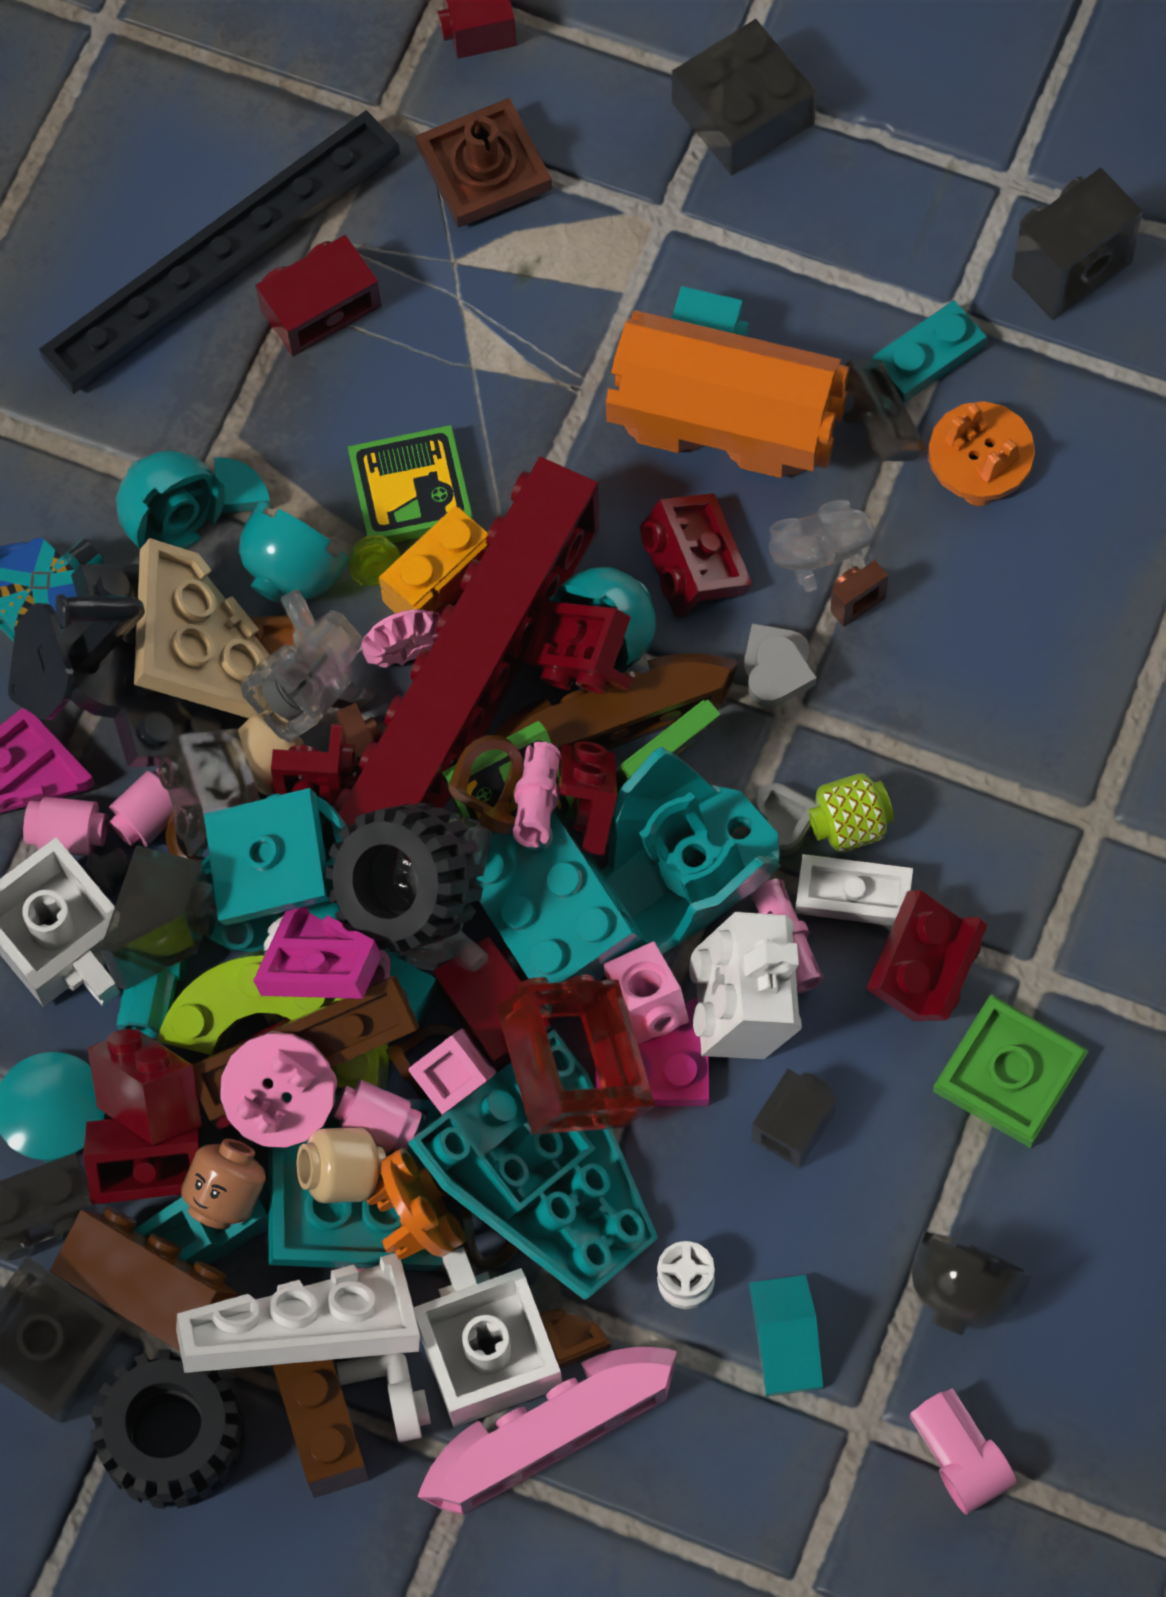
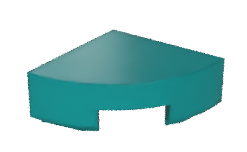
[214,457,271,513]

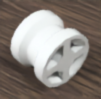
[657,1241,715,1309]

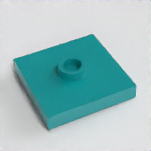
[204,788,330,926]

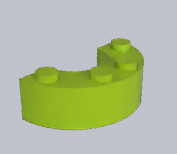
[157,950,389,1089]

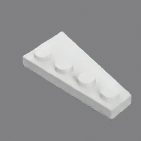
[176,1253,420,1373]

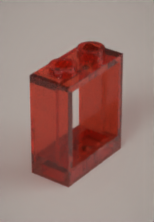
[496,975,655,1135]

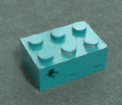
[473,807,649,1008]

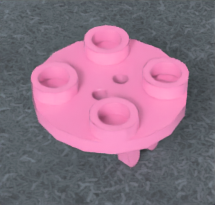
[220,1031,337,1148]

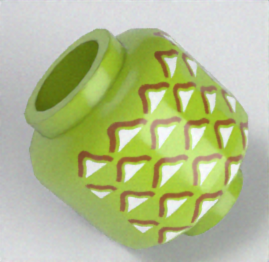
[808,773,894,852]

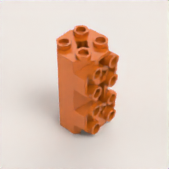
[606,310,850,478]

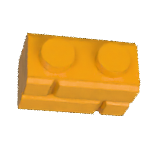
[379,506,489,615]

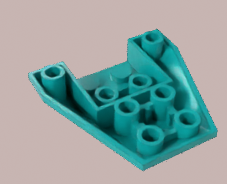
[408,1030,658,1300]

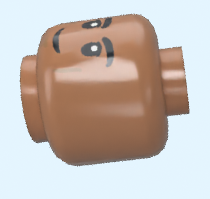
[181,1139,266,1229]

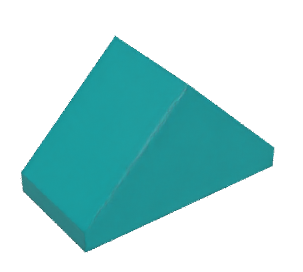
[749,1275,823,1397]

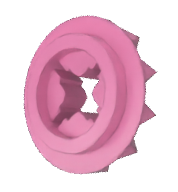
[361,609,441,668]

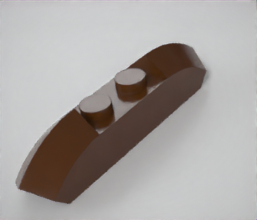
[493,653,739,751]

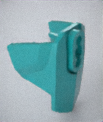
[601,747,780,956]

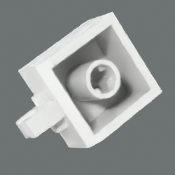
[0,837,129,1007]
[689,912,802,1060]
[413,1247,562,1428]

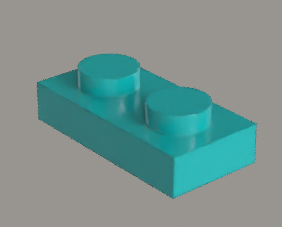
[871,300,987,404]

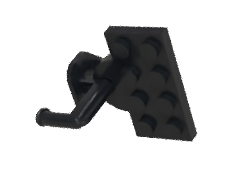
[8,564,228,767]

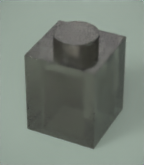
[751,1069,837,1169]

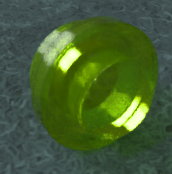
[348,535,401,586]

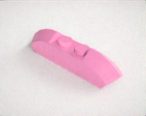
[418,1347,677,1515]

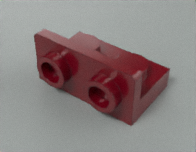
[639,493,753,617]
[523,601,633,695]
[271,724,359,807]
[559,741,617,856]
[866,890,988,1021]

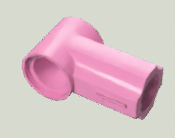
[909,1388,1017,1515]

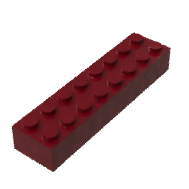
[334,456,600,876]

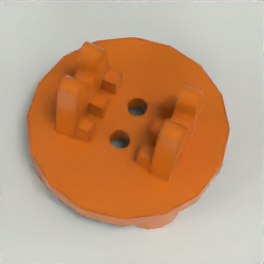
[927,401,1035,506]
[366,1148,466,1260]

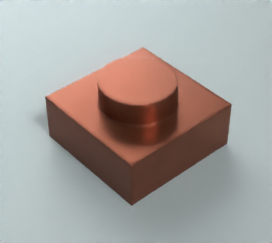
[830,560,889,627]
[336,703,382,775]

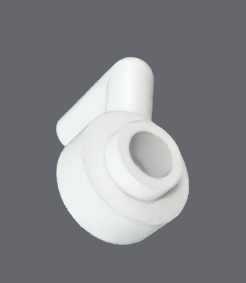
[337,1353,431,1442]

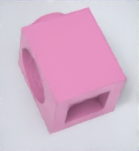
[603,941,689,1044]
[408,1028,497,1115]

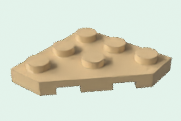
[134,538,290,723]

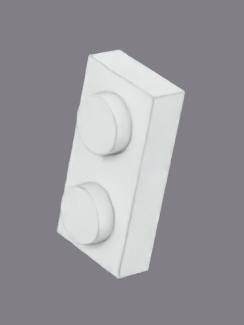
[795,854,913,926]

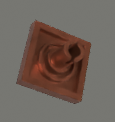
[415,97,552,228]

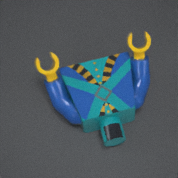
[0,537,104,643]

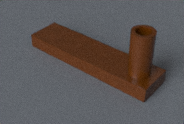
[192,975,419,1121]

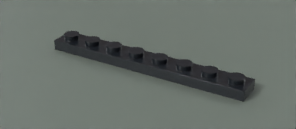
[39,110,400,394]

